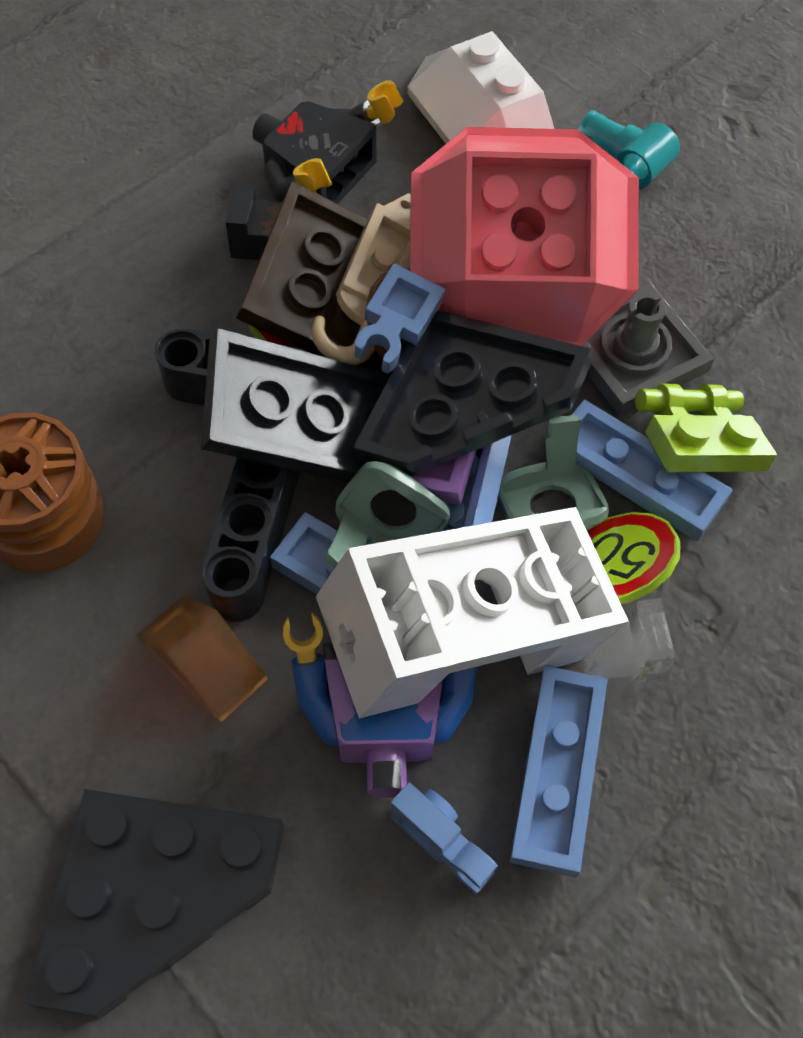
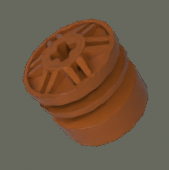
[0,413,106,572]

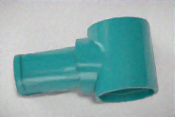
[579,110,680,189]

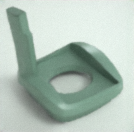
[498,414,609,530]
[324,461,450,569]

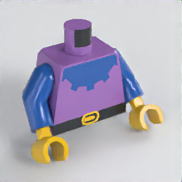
[283,613,478,798]

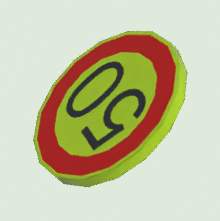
[587,512,680,604]

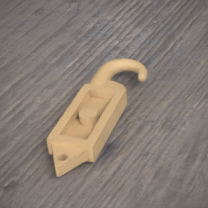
[311,193,410,366]

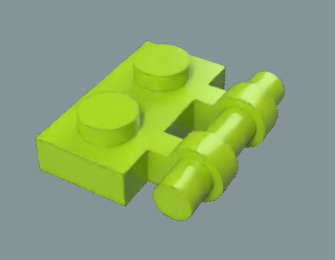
[635,383,777,472]

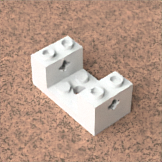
[316,507,629,718]

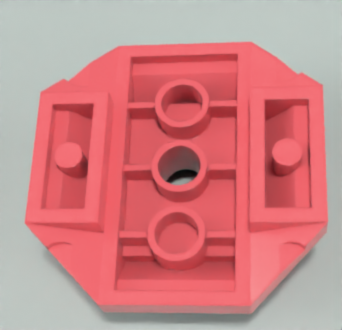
[409,127,639,346]

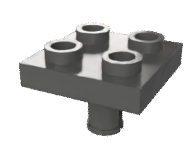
[583,283,714,416]

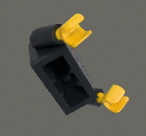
[252,80,403,204]

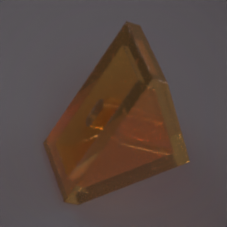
[137,595,268,722]

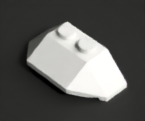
[407,31,554,144]

